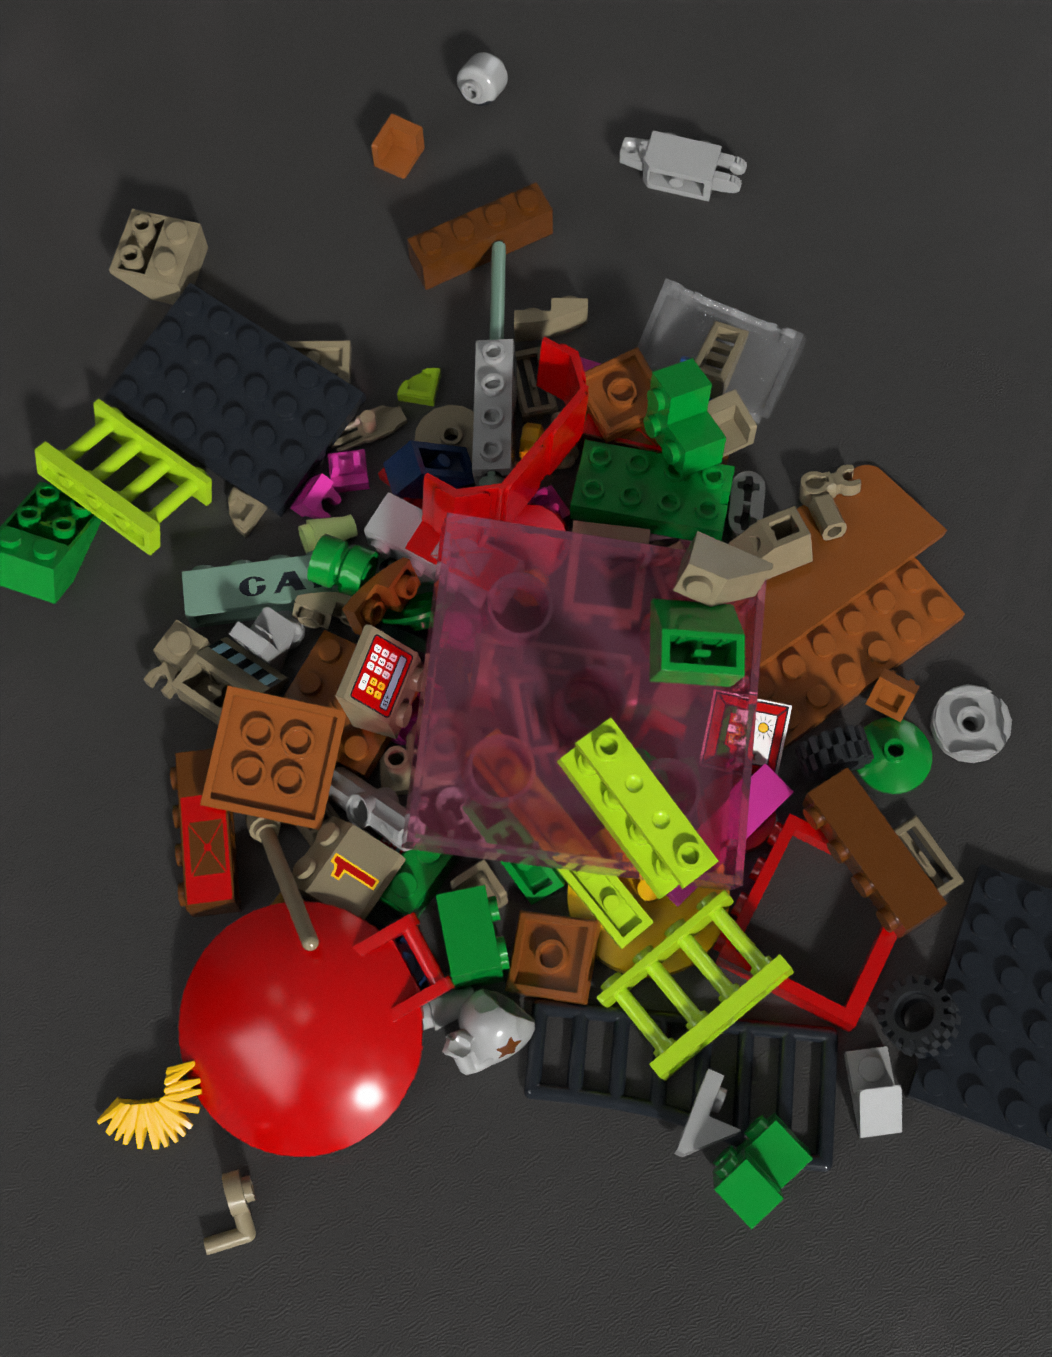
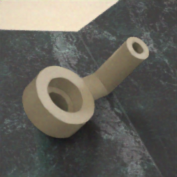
[203,1169,256,1255]

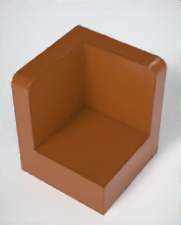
[371,114,425,179]

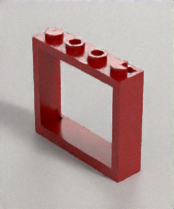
[713,814,897,1033]

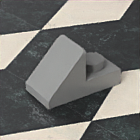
[229,607,296,672]
[844,1046,902,1138]
[674,1069,741,1157]

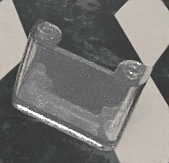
[637,278,807,424]

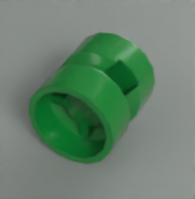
[307,534,379,597]

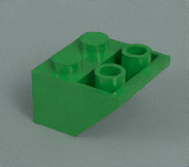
[649,598,745,687]

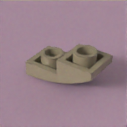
[514,296,588,342]
[292,592,351,629]

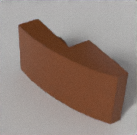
[342,557,421,636]

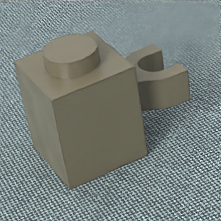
[143,619,210,699]

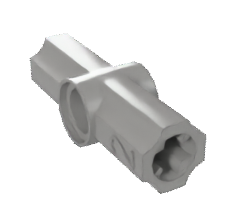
[328,767,426,851]

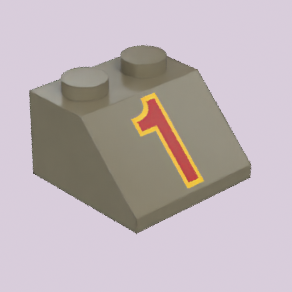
[292,816,406,920]

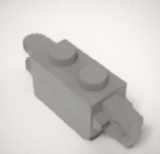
[619,131,747,202]

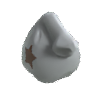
[442,988,535,1075]

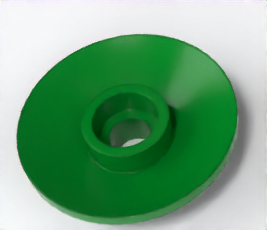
[381,591,455,631]
[856,717,932,794]

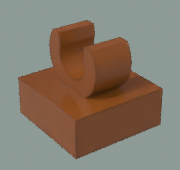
[865,668,920,722]

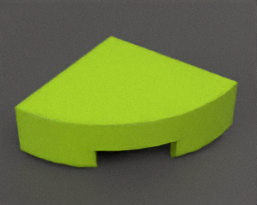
[397,368,441,406]

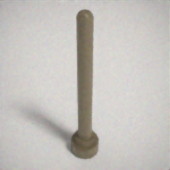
[245,815,319,951]

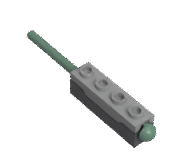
[472,241,517,486]

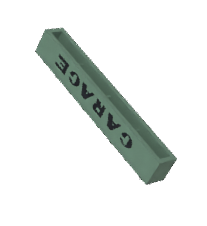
[182,533,489,628]

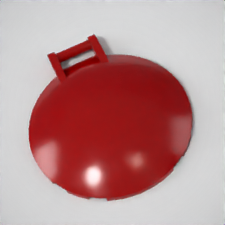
[178,901,456,1157]

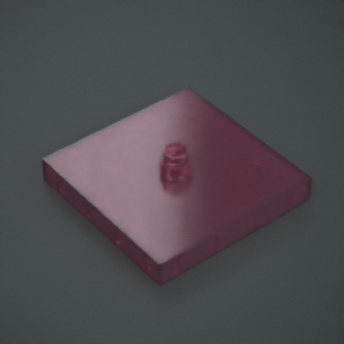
[401,513,767,891]

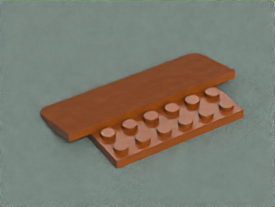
[640,465,965,750]

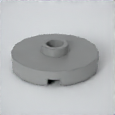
[930,684,1012,763]

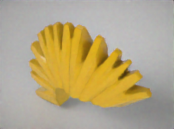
[97,1060,202,1150]

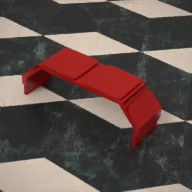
[422,337,589,541]

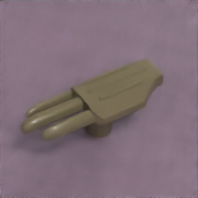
[331,405,408,452]

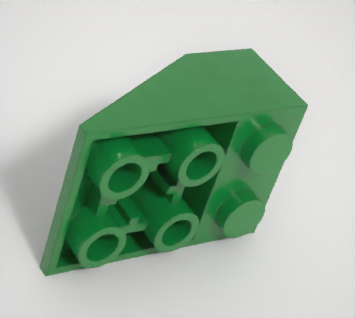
[0,481,102,604]

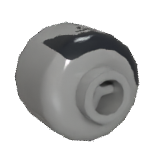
[457,52,508,106]

